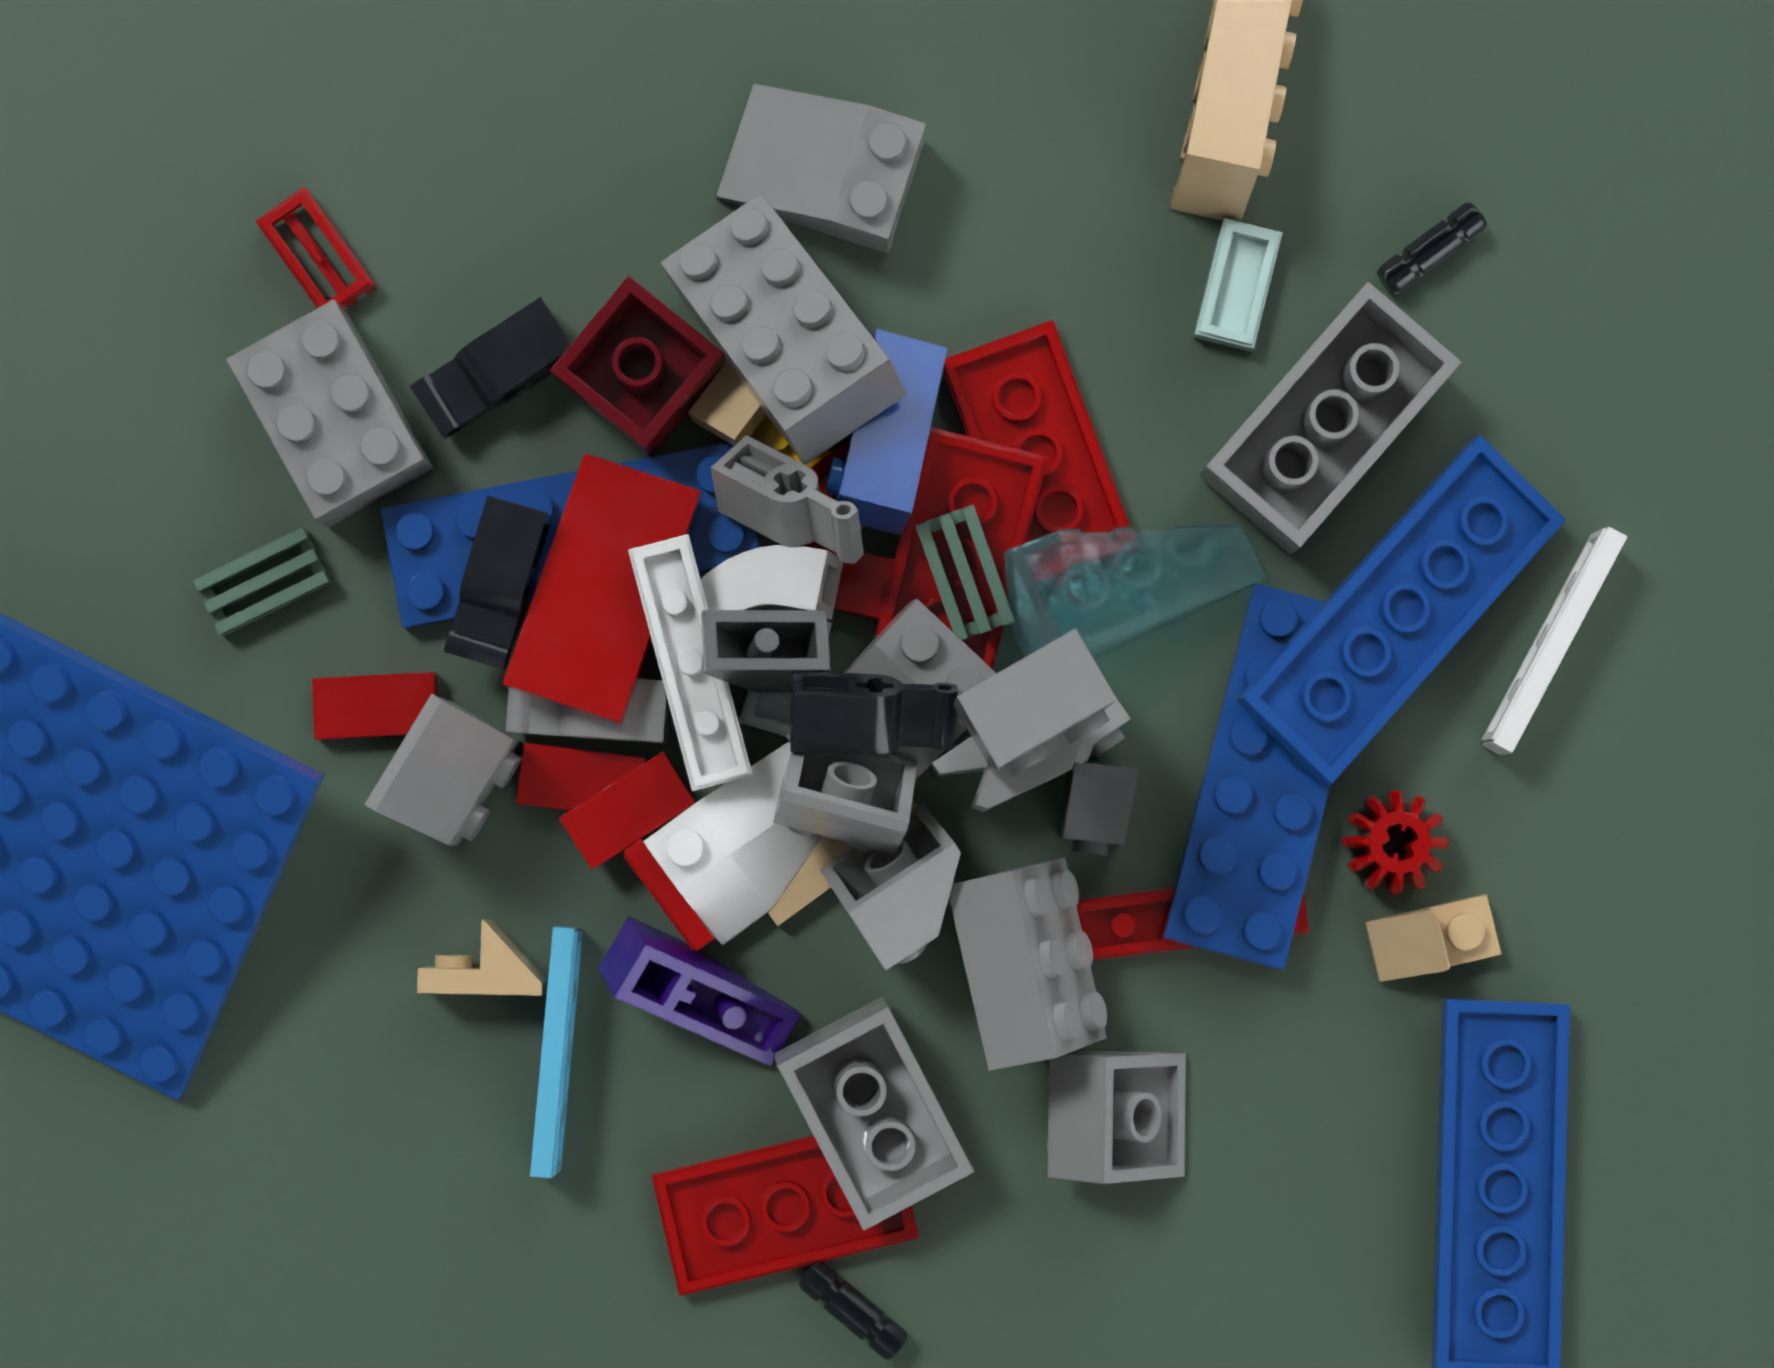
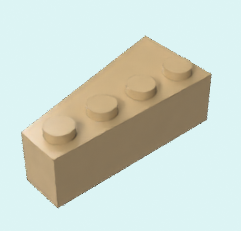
[1169,0,1303,222]

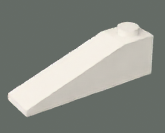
[643,741,822,945]

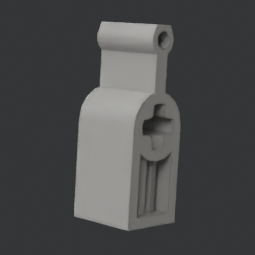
[710,435,864,564]
[505,679,670,745]

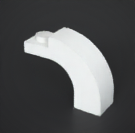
[701,545,843,620]

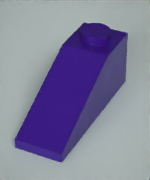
[598,916,801,1066]

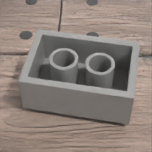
[226,299,434,528]
[949,857,1107,1071]

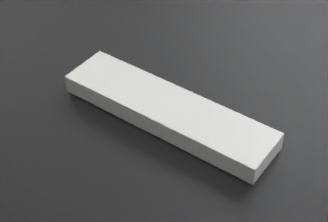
[1481,526,1628,755]
[628,534,753,791]

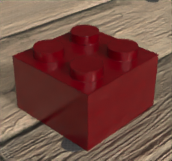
[550,275,727,457]

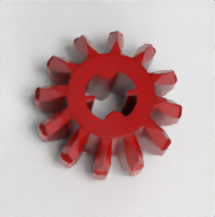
[1341,790,1449,895]

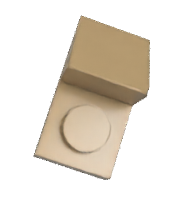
[1364,894,1502,982]
[417,919,548,996]

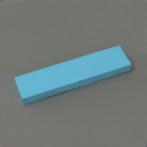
[530,926,583,1178]

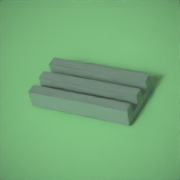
[915,504,1015,640]
[193,527,332,637]

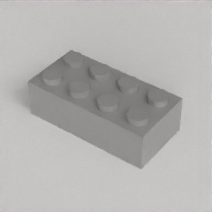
[660,193,907,465]
[1199,282,1462,555]

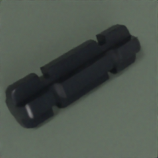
[1377,202,1487,295]
[799,1262,907,1360]

